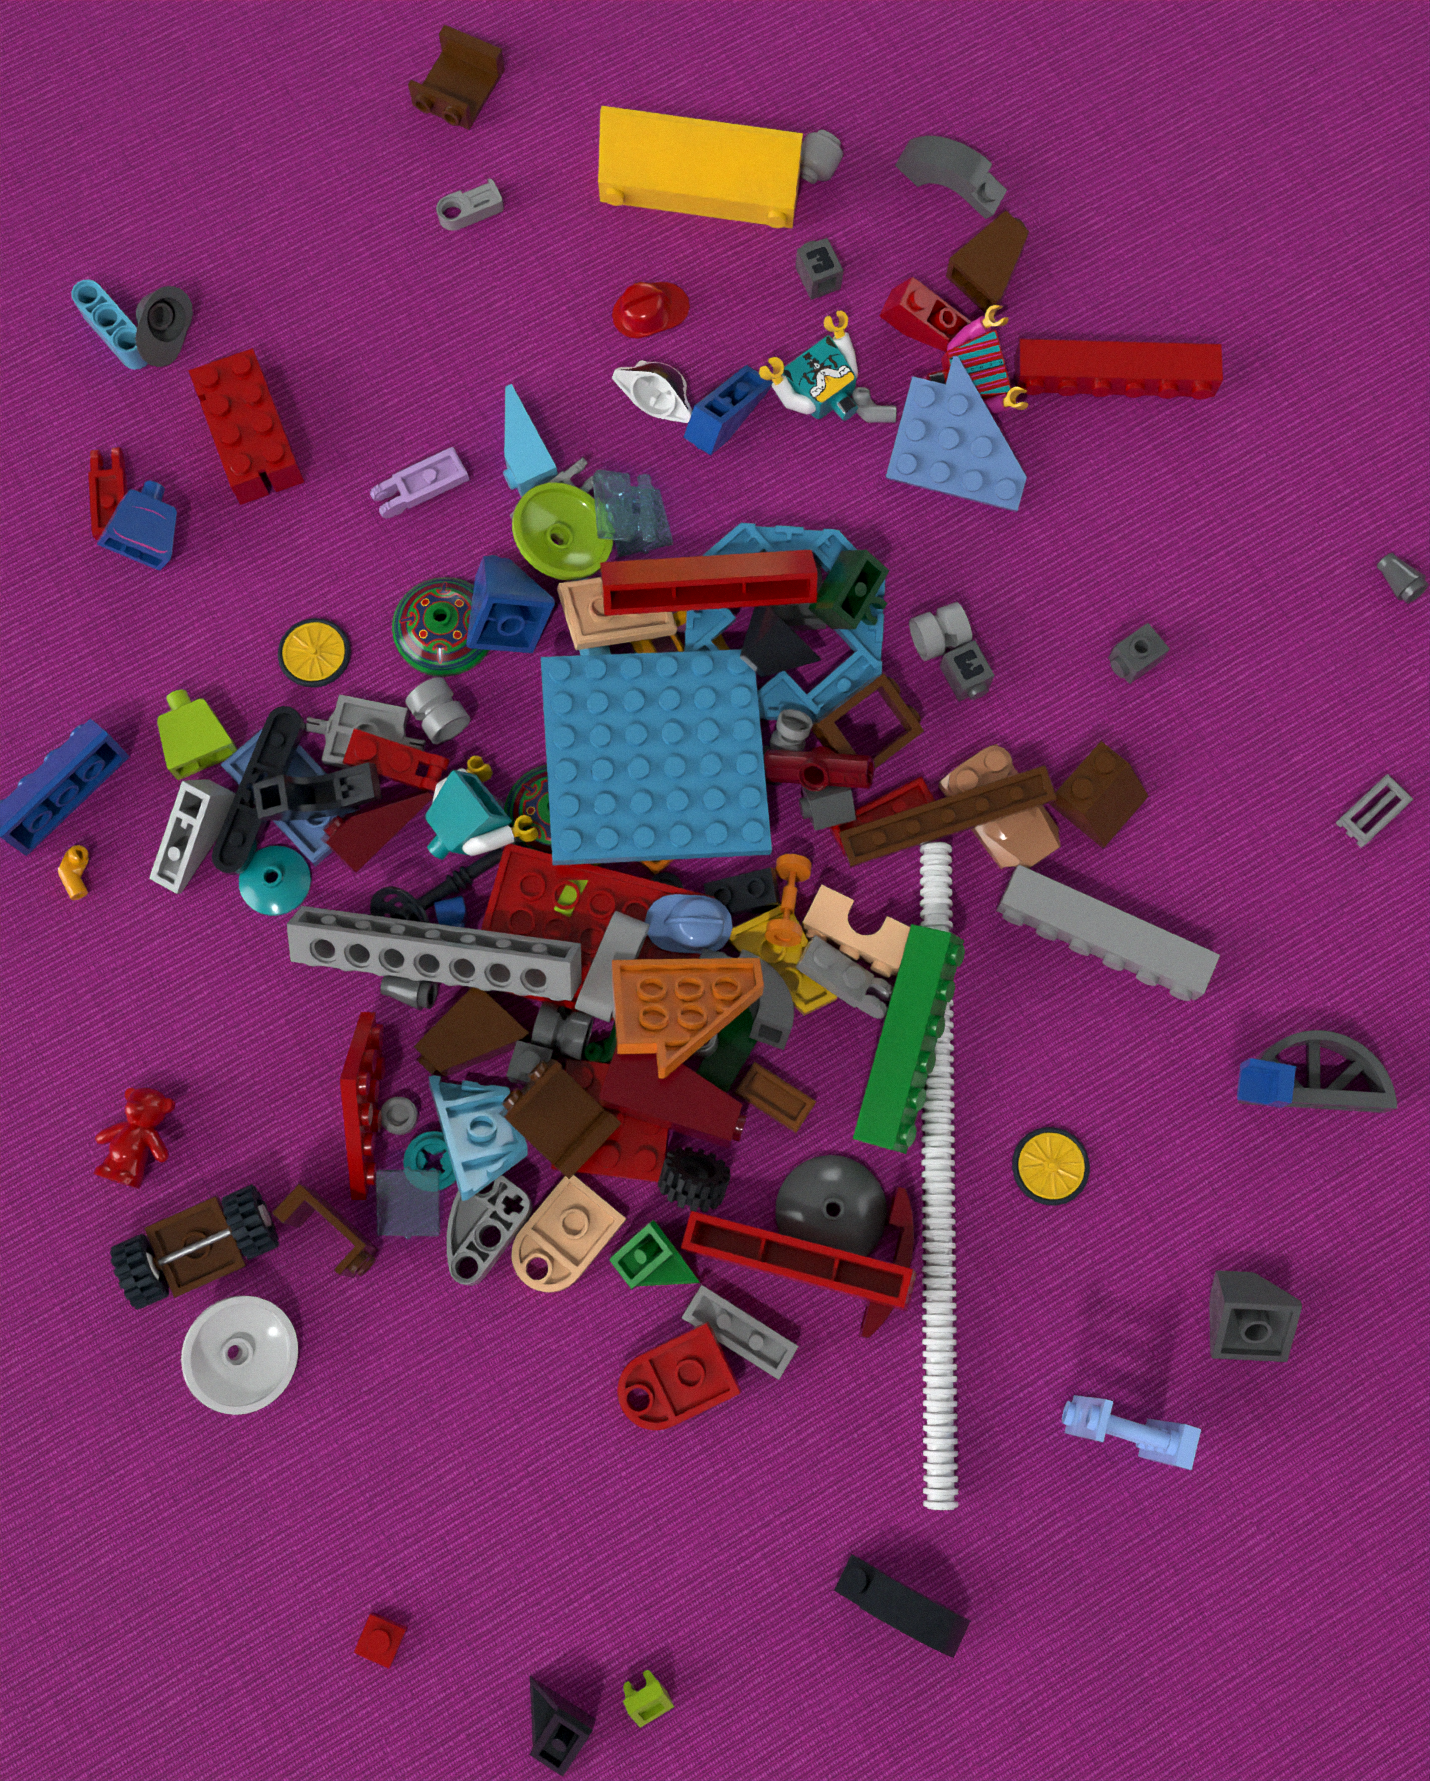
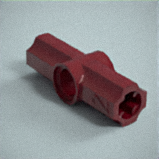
[764,746,875,792]

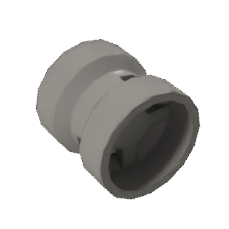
[769,709,813,751]

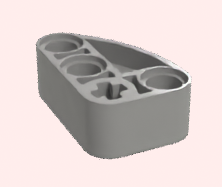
[447,1175,533,1286]

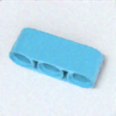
[71,279,148,370]

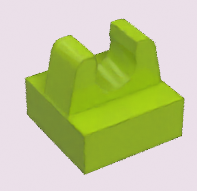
[623,1670,674,1728]

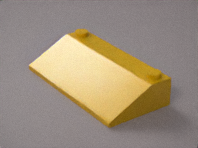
[598,106,803,228]

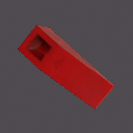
[879,277,971,352]

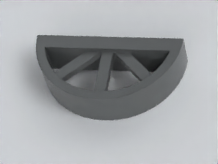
[1238,1030,1397,1113]

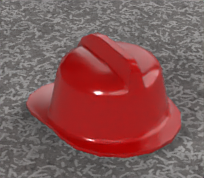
[612,282,690,339]

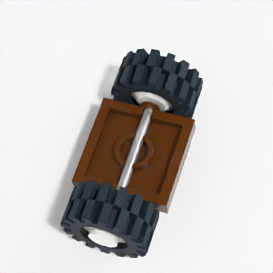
[110,1184,279,1310]

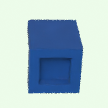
[1237,1058,1296,1108]

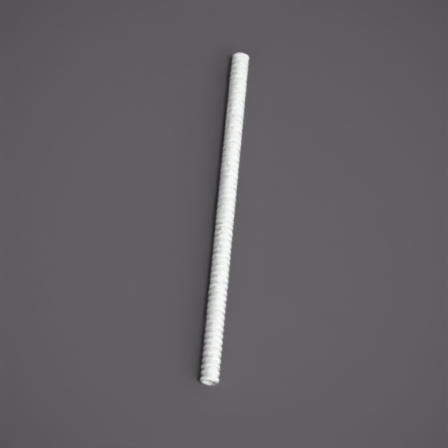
[920,842,958,1510]

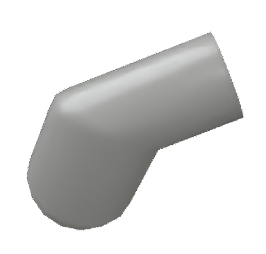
[851,387,896,423]

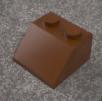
[1049,741,1149,849]

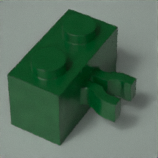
[808,550,890,629]

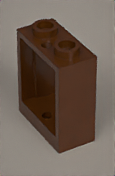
[811,673,924,769]

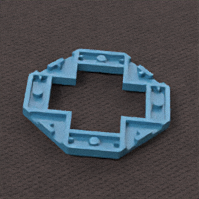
[684,523,885,723]

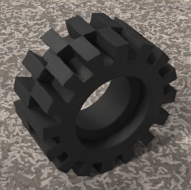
[658,1147,731,1212]

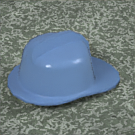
[645,894,732,954]

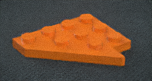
[611,958,764,1078]

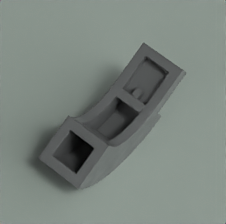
[895,136,1007,219]
[699,948,794,1050]

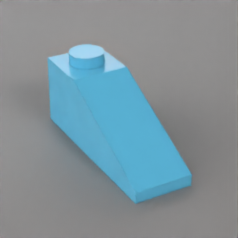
[503,384,558,498]

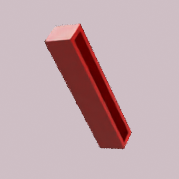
[1014,339,1223,400]
[600,550,818,616]
[681,1211,917,1312]

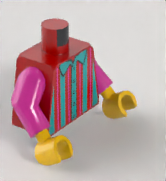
[927,305,1028,415]

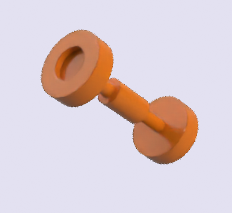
[765,854,812,947]

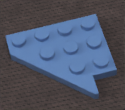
[886,356,1027,512]

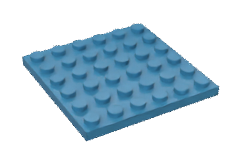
[541,650,772,865]

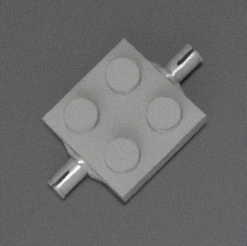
[305,694,426,769]

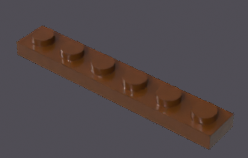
[839,765,1057,868]

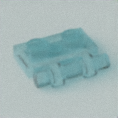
[593,470,659,542]

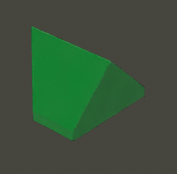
[609,1220,700,1290]

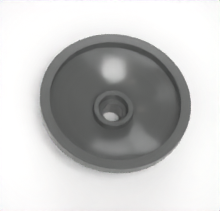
[775,1155,887,1257]

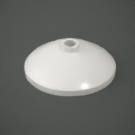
[181,1296,298,1415]

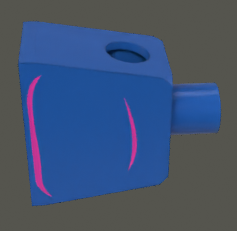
[97,481,177,571]

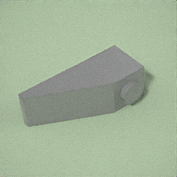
[149,779,236,894]

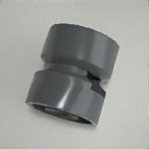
[531,1001,594,1060]

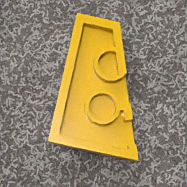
[728,906,837,1016]

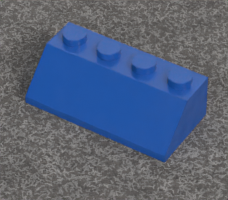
[0,718,130,856]

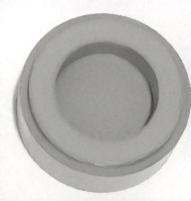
[381,1097,419,1135]

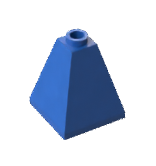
[466,555,555,653]

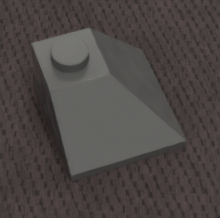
[1209,1270,1302,1362]

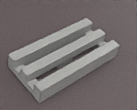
[1336,774,1413,848]

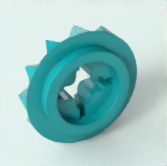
[403,1131,456,1191]

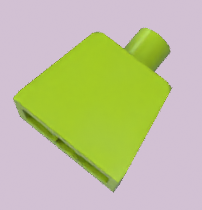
[157,689,238,780]

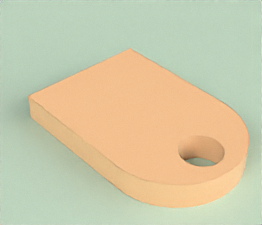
[512,1175,627,1293]

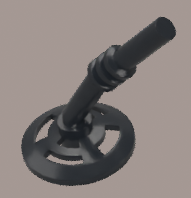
[370,847,503,923]

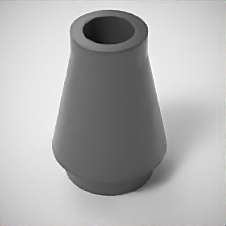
[1377,553,1429,604]
[381,975,438,1011]

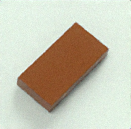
[734,1062,816,1134]

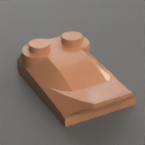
[938,744,1061,869]

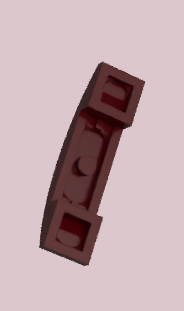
[859,1187,914,1338]

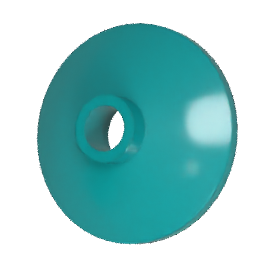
[239,846,311,916]

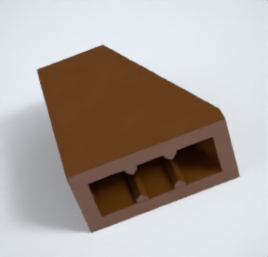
[945,210,1029,317]
[414,987,532,1077]

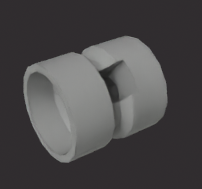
[909,602,972,661]
[405,677,471,744]

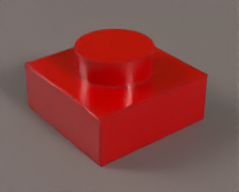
[353,1612,408,1669]

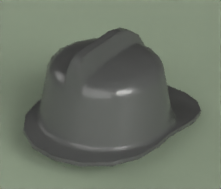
[135,286,193,367]

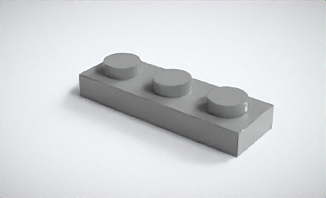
[682,1285,799,1380]

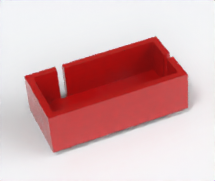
[188,348,304,505]

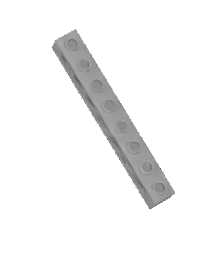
[287,906,582,1001]

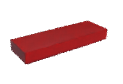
[828,776,935,857]

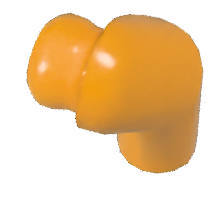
[58,845,89,901]

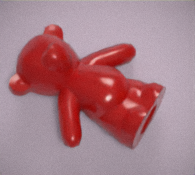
[93,1087,175,1190]

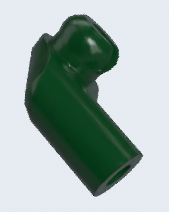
[584,1021,617,1063]

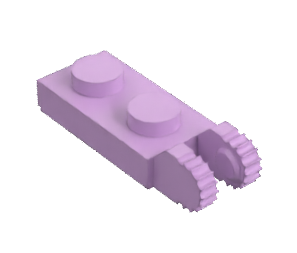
[370,447,469,519]

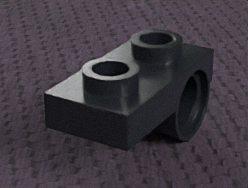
[704,867,781,916]

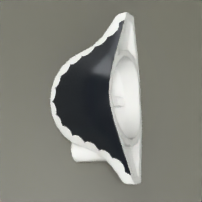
[612,360,692,423]

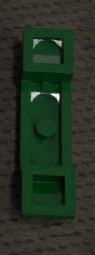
[696,1008,758,1093]

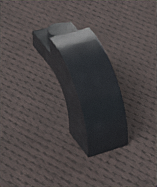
[253,762,382,821]
[834,1554,971,1658]

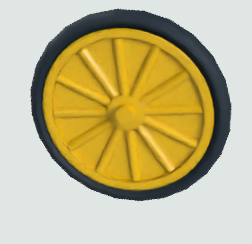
[277,618,351,688]
[1012,1127,1090,1206]

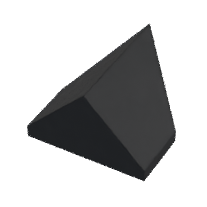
[740,605,822,677]
[529,1676,596,1777]

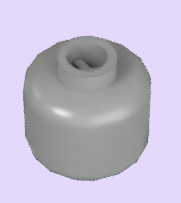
[800,130,843,184]

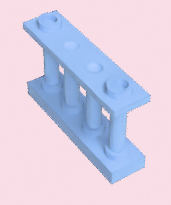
[1062,1395,1201,1470]

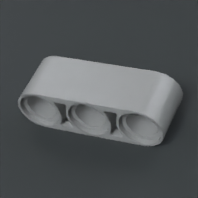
[575,911,650,1022]

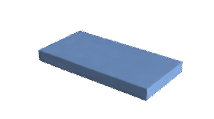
[221,728,360,867]

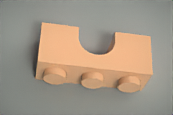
[802,885,910,978]

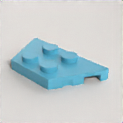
[429,1075,528,1201]

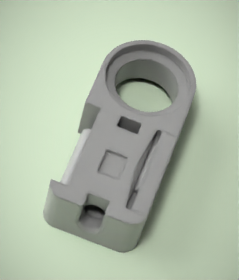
[436,179,504,231]

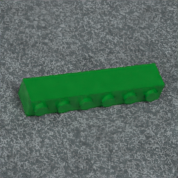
[853,924,965,1154]

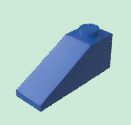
[683,365,773,456]

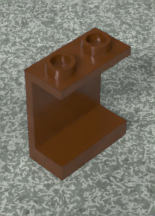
[408,24,505,130]
[499,1059,621,1179]
[272,1184,379,1278]

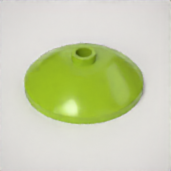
[512,482,613,580]

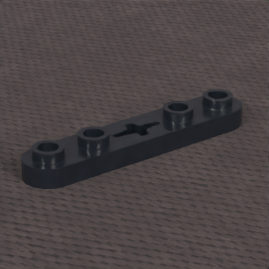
[212,706,305,875]

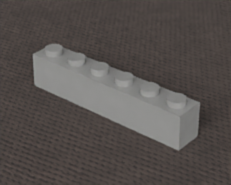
[996,864,1220,1001]

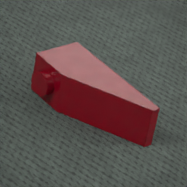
[320,790,434,873]

